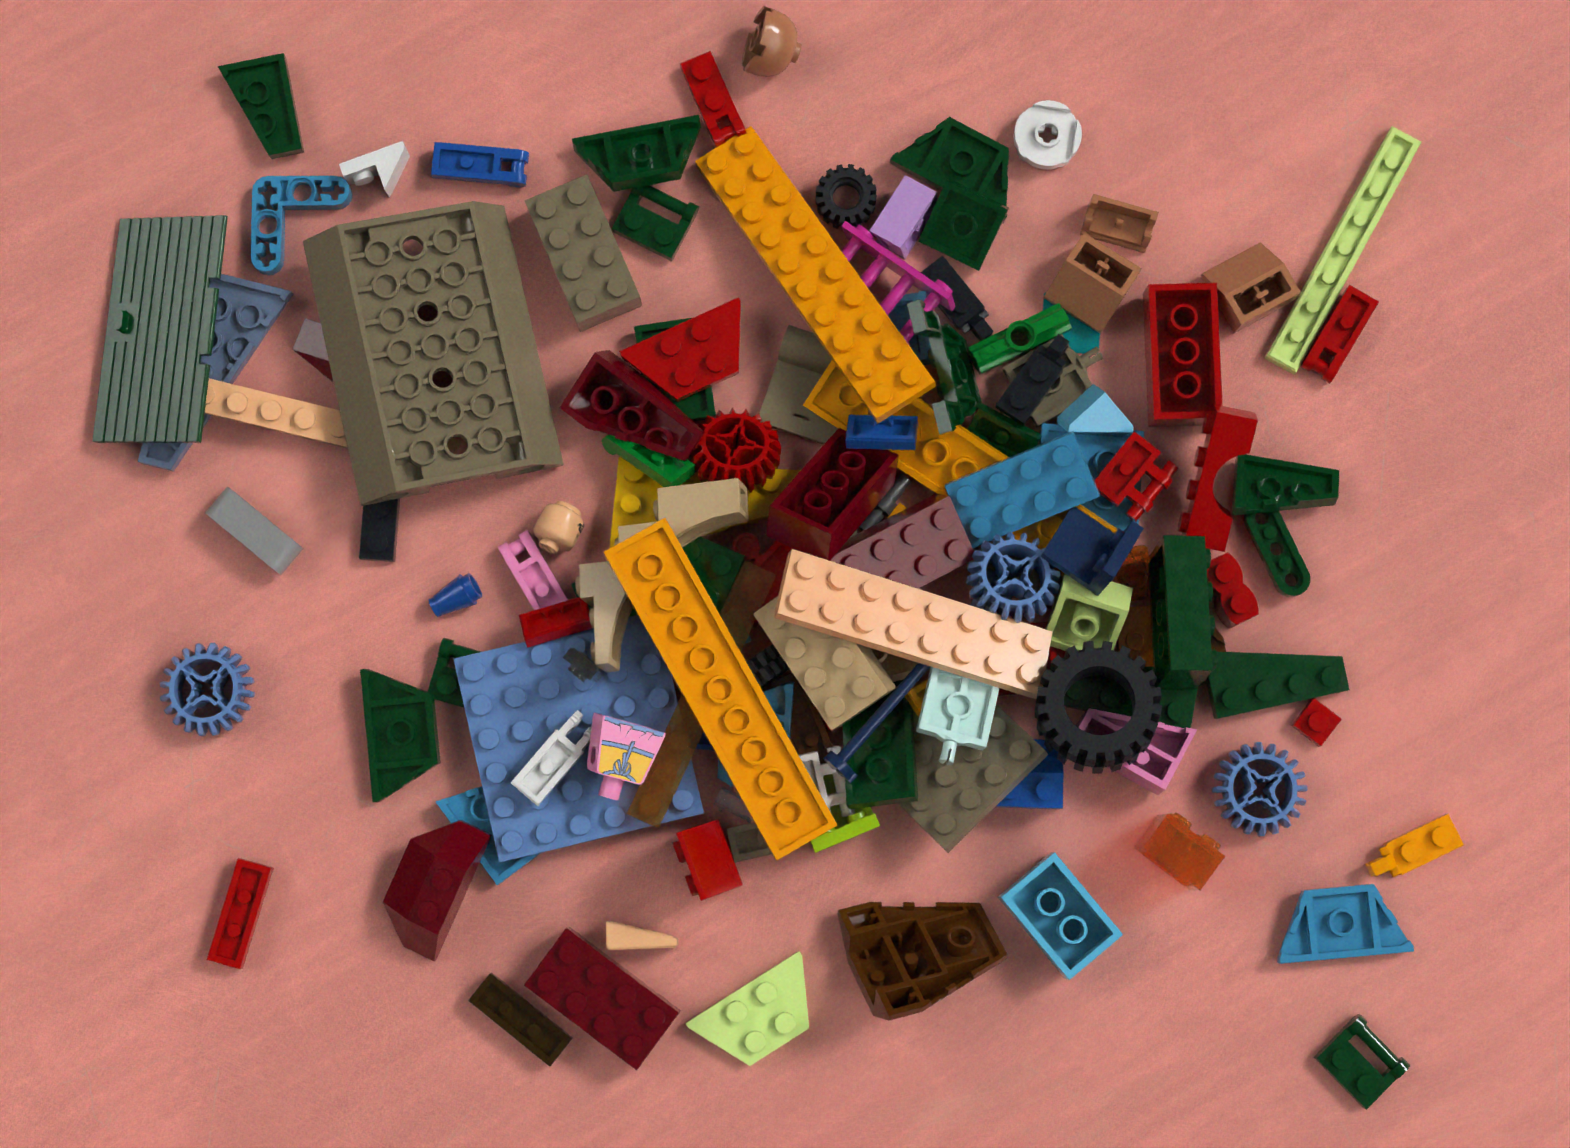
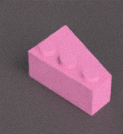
[1076,708,1197,795]

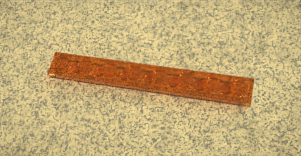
[627,560,776,829]

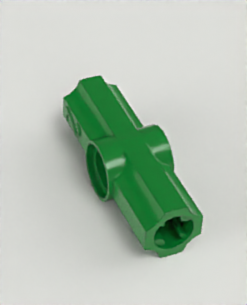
[967,303,1072,375]

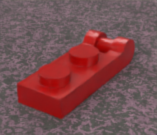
[680,51,747,148]
[1300,285,1379,384]

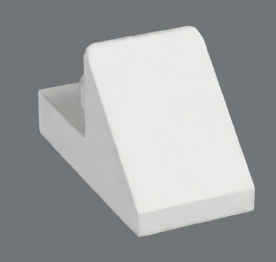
[339,141,410,198]

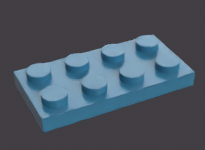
[945,431,1100,548]

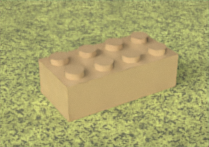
[753,596,897,731]

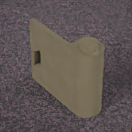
[759,325,838,445]

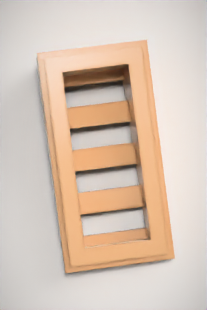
[606,921,678,950]

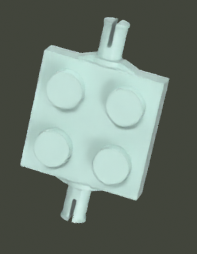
[916,667,999,765]

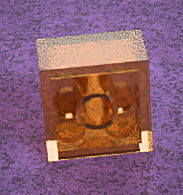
[1134,812,1225,891]

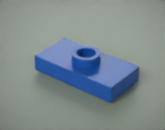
[845,415,918,450]

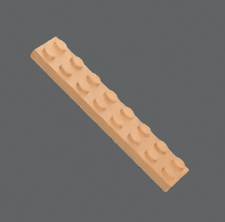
[773,549,1053,699]

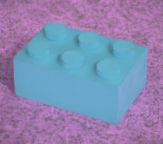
[998,852,1123,980]

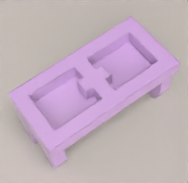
[870,175,938,259]

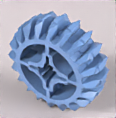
[966,531,1061,623]
[160,643,255,736]
[1212,742,1308,836]

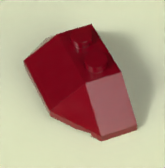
[383,820,492,961]

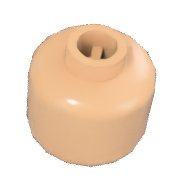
[533,501,584,554]

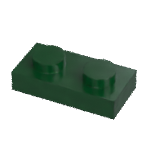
[967,403,1042,457]

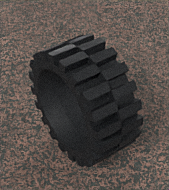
[1035,641,1162,774]

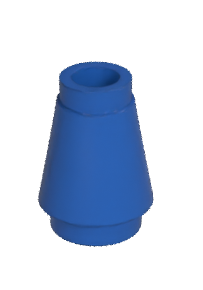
[429,573,482,617]

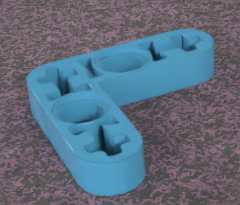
[251,176,353,276]

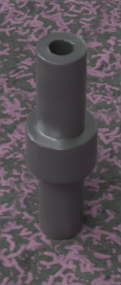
[859,474,911,531]

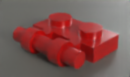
[1094,431,1179,522]

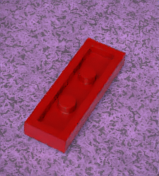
[207,858,274,969]

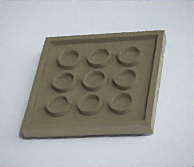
[898,704,1048,853]

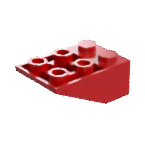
[672,819,743,901]

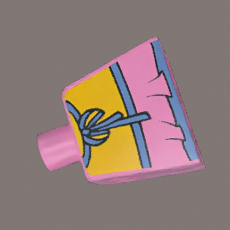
[587,712,666,800]

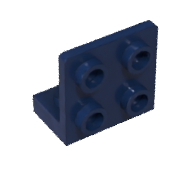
[1041,507,1144,596]

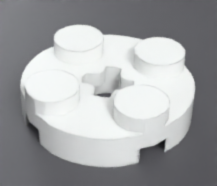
[1013,100,1082,170]

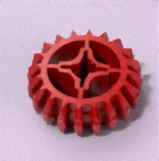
[689,407,781,493]

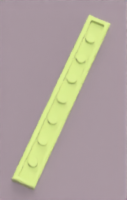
[1264,126,1421,374]

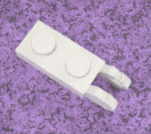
[511,710,592,806]

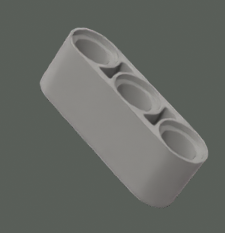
[205,486,303,575]

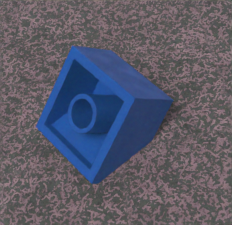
[996,739,1064,809]

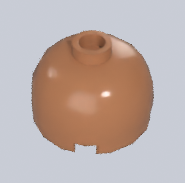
[742,6,802,77]

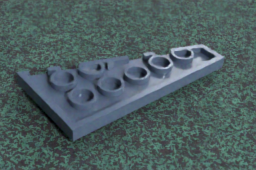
[138,274,293,472]

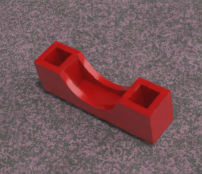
[1178,404,1258,552]

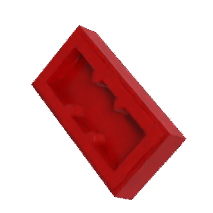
[519,597,592,648]

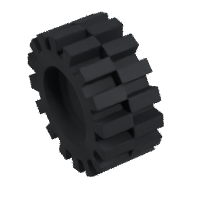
[816,164,877,229]
[747,644,790,689]

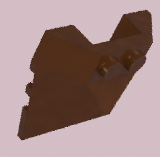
[838,902,1008,1021]

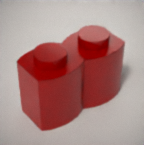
[1207,552,1259,629]

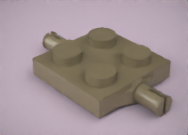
[996,334,1103,428]

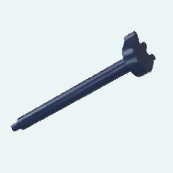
[823,663,930,783]

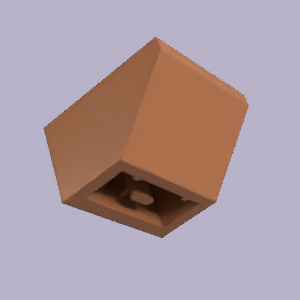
[1043,233,1142,334]
[1201,242,1301,333]

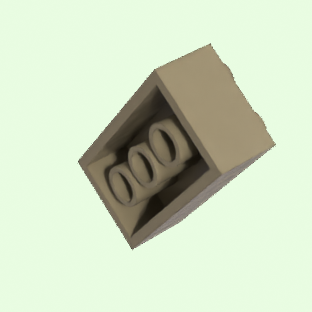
[524,175,642,332]

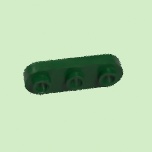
[1244,511,1310,597]

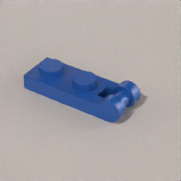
[431,142,529,188]

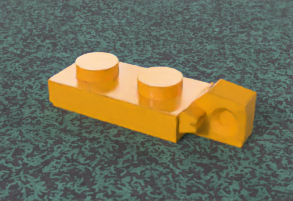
[1365,814,1464,877]

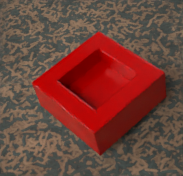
[1291,698,1342,747]

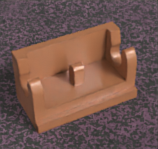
[1080,194,1159,253]

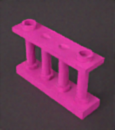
[841,221,956,346]

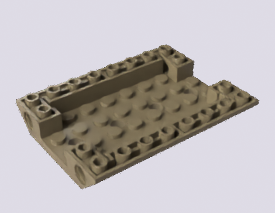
[303,201,564,506]

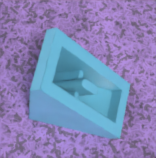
[1057,384,1134,433]

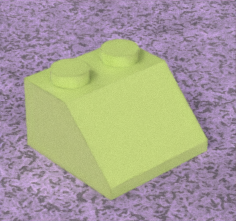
[1046,573,1133,651]

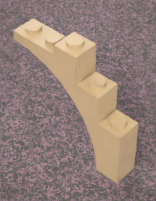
[575,478,749,672]

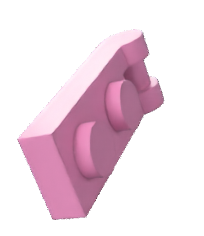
[498,530,568,610]

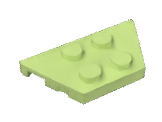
[685,951,809,1066]

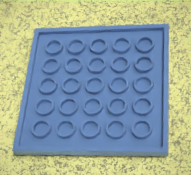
[453,615,704,863]

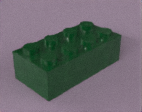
[1148,535,1217,690]

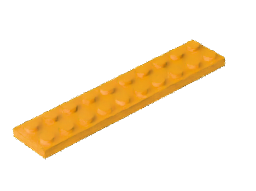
[695,126,936,424]
[803,360,1117,577]
[603,518,837,860]

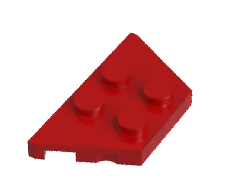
[619,297,741,402]

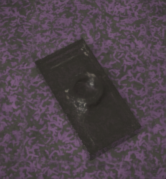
[563,648,605,683]

